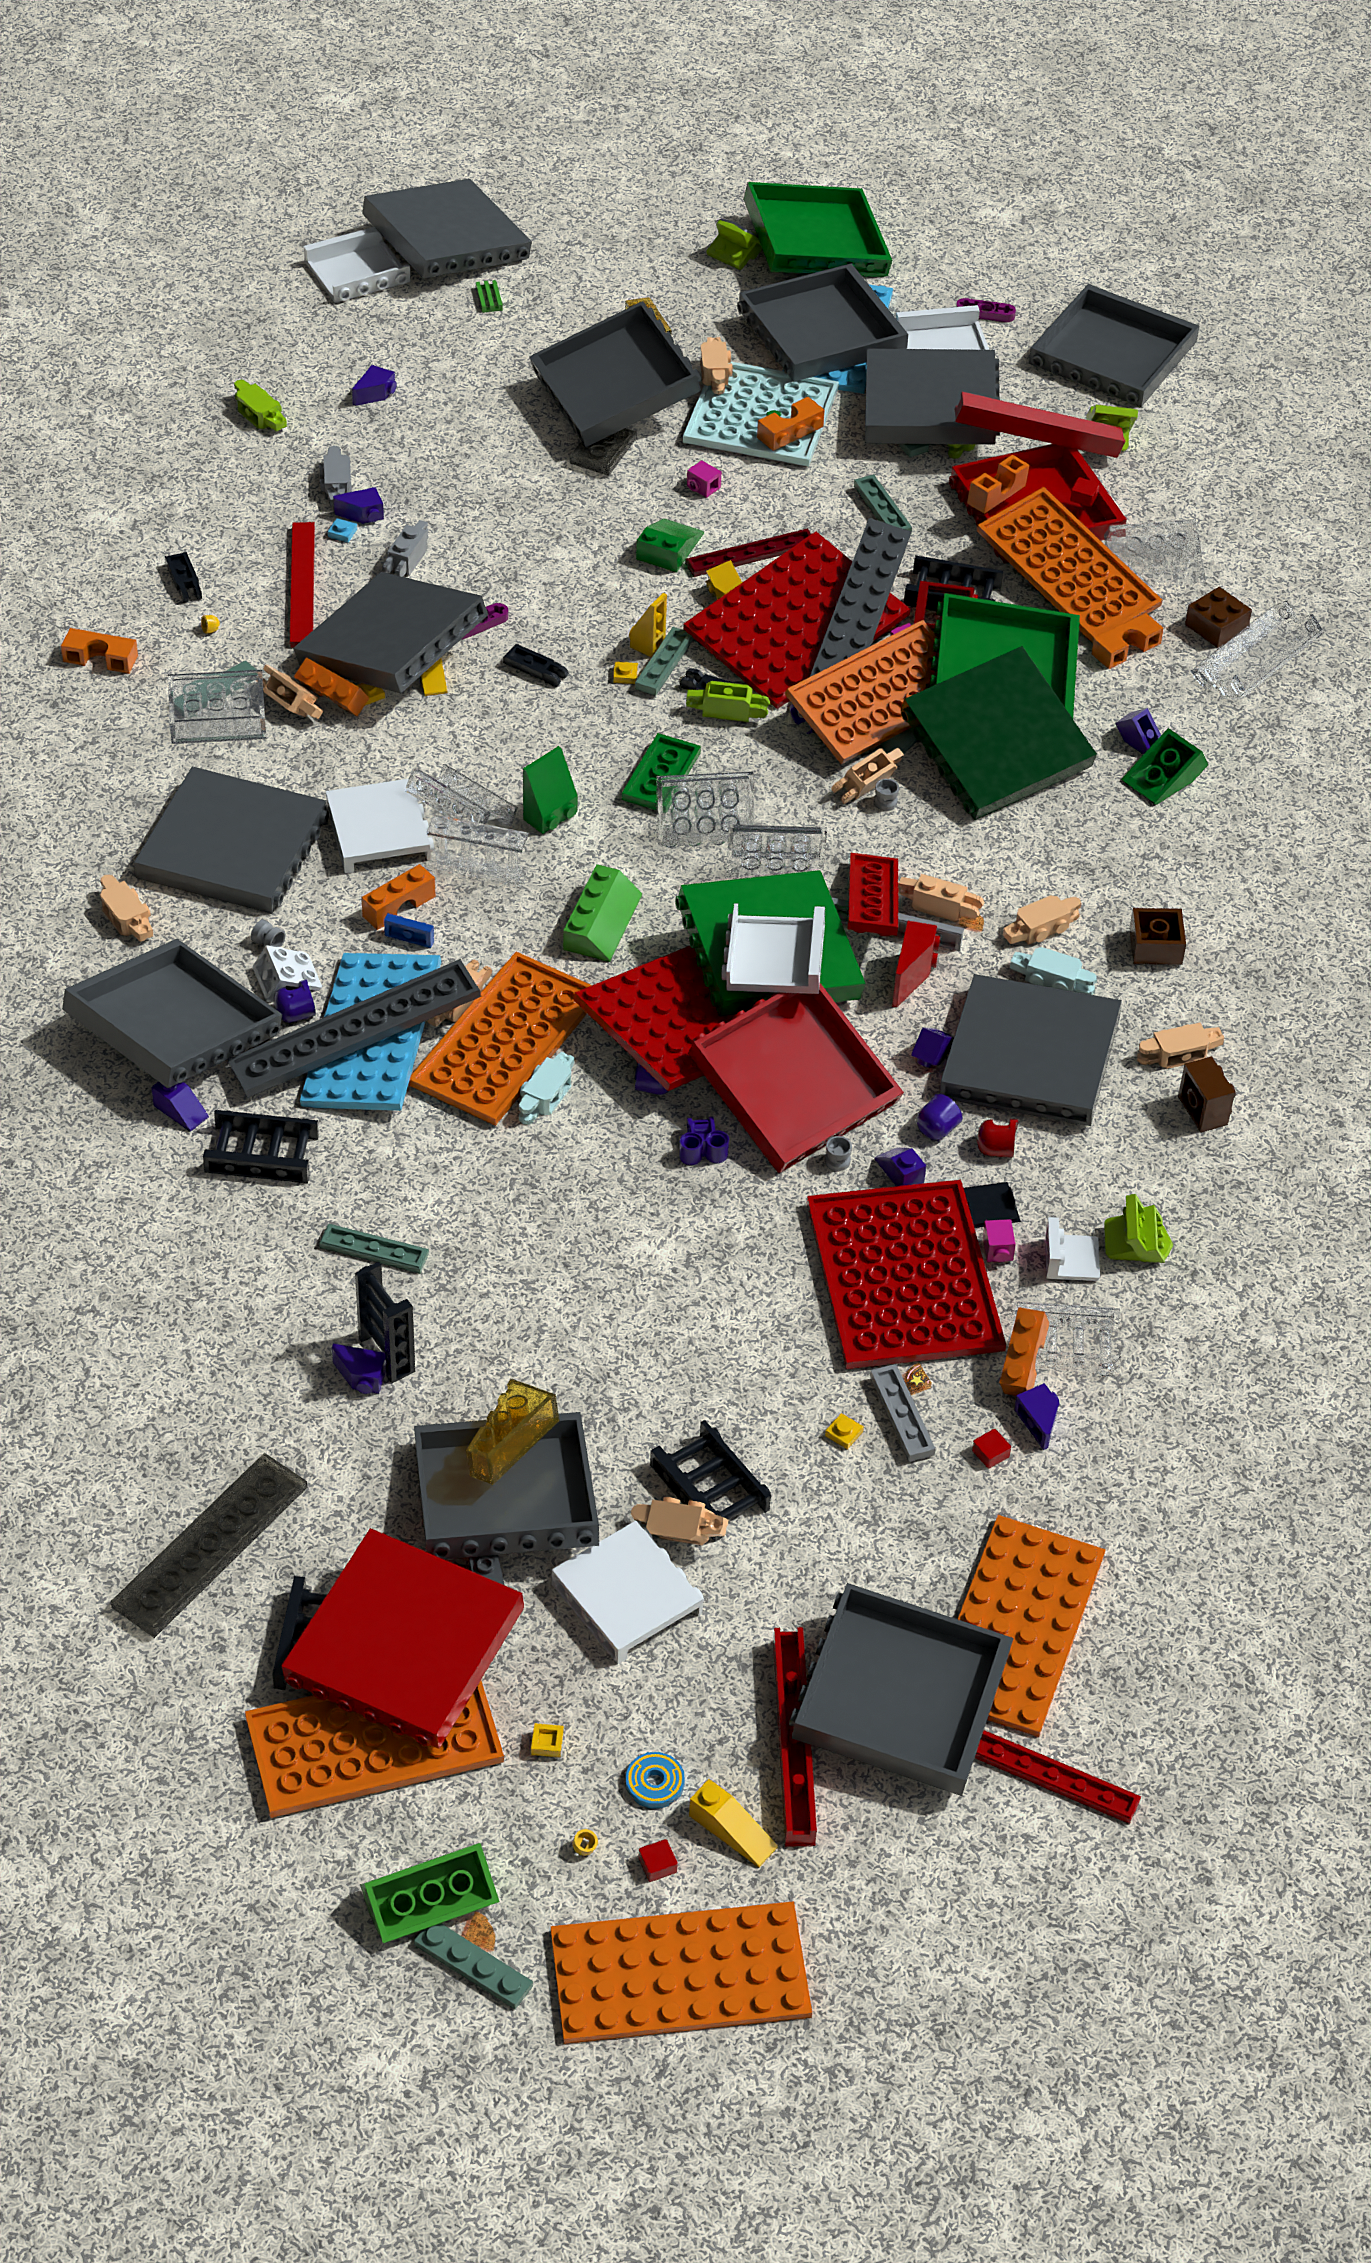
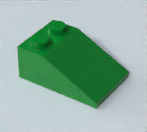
[636,518,704,573]
[1121,728,1208,805]
[523,746,578,834]

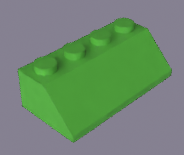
[563,864,642,962]
[360,1843,500,1943]

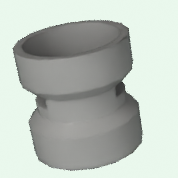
[874,779,899,811]
[251,919,286,947]
[825,1136,852,1171]

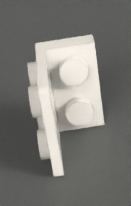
[252,945,322,1002]
[1045,1217,1100,1281]

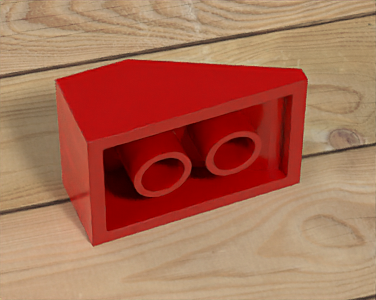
[892,921,940,1007]

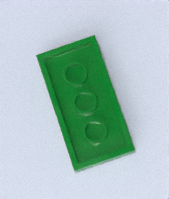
[622,733,701,813]

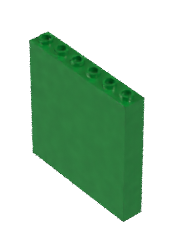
[743,182,893,277]
[929,593,1080,718]
[675,870,866,1016]

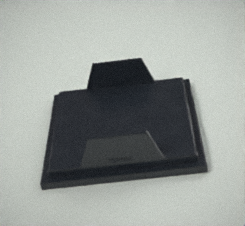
[964,1182,1021,1228]

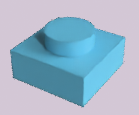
[328,518,357,543]

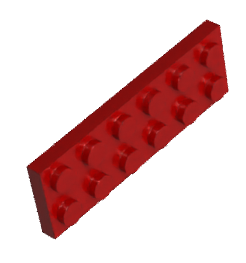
[847,852,898,936]

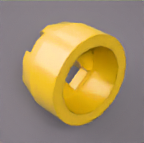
[201,615,220,634]
[572,1829,598,1856]

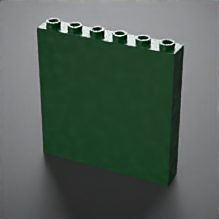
[901,646,1097,820]

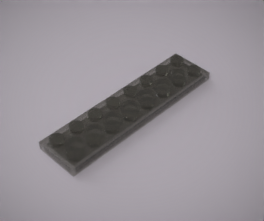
[110,1453,308,1638]

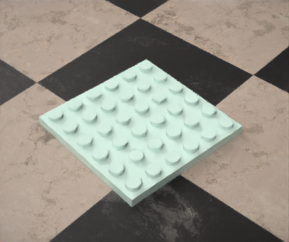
[683,362,839,467]

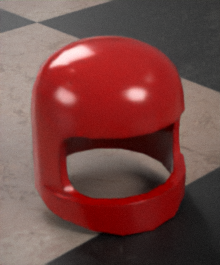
[977,1119,1018,1158]

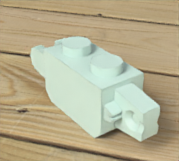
[1010,947,1097,995]
[519,1052,574,1125]

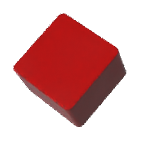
[1070,477,1099,507]
[972,1429,1011,1469]
[638,1839,678,1882]

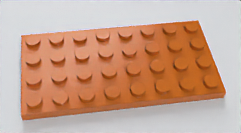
[977,487,1163,643]
[785,620,938,764]
[408,951,592,1126]
[958,1515,1106,1737]
[245,1680,504,1818]
[550,1901,812,2044]

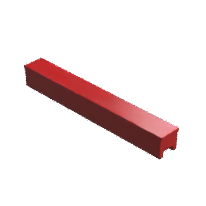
[954,392,1126,458]
[773,1627,817,1847]

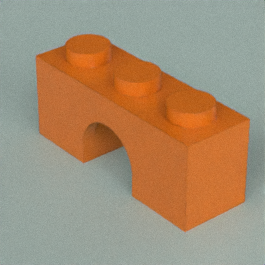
[757,397,825,451]
[967,455,1029,514]
[1091,613,1164,669]
[61,628,138,674]
[294,657,369,716]
[361,864,436,930]
[999,1307,1049,1396]

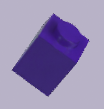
[352,365,397,406]
[333,487,384,524]
[1115,708,1161,755]
[911,1027,954,1068]
[151,1081,209,1132]
[874,1147,926,1186]
[332,1343,386,1394]
[1014,1383,1060,1450]

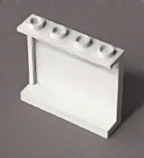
[304,227,410,303]
[896,305,995,350]
[326,778,434,874]
[722,904,825,994]
[552,1521,704,1664]

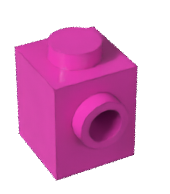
[687,460,722,498]
[982,1220,1016,1262]

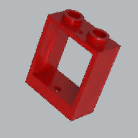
[914,581,978,632]

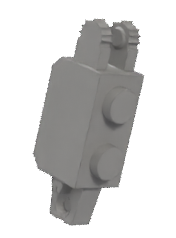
[319,446,352,506]
[382,520,429,577]

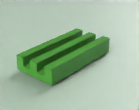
[476,280,503,313]

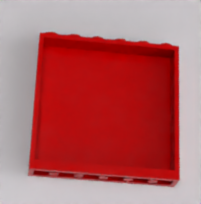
[949,444,1127,563]
[688,983,904,1173]
[282,1528,524,1749]

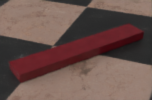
[685,528,811,577]

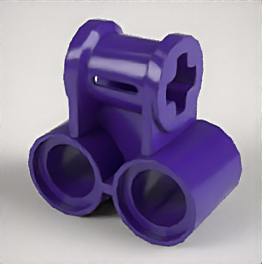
[679,1116,729,1165]

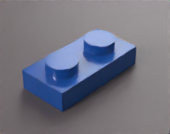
[384,913,434,948]

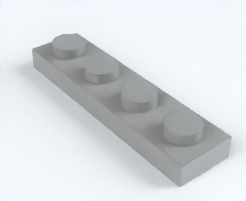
[870,1364,936,1462]

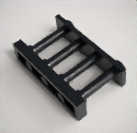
[904,555,1003,611]
[203,1110,319,1183]
[355,1261,416,1383]
[650,1420,771,1542]
[272,1576,327,1690]

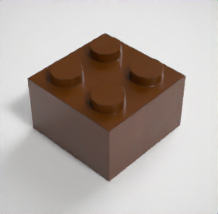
[1185,586,1252,648]
[1129,908,1186,965]
[1178,1056,1236,1133]

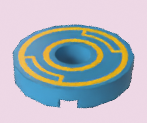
[626,1752,685,1809]

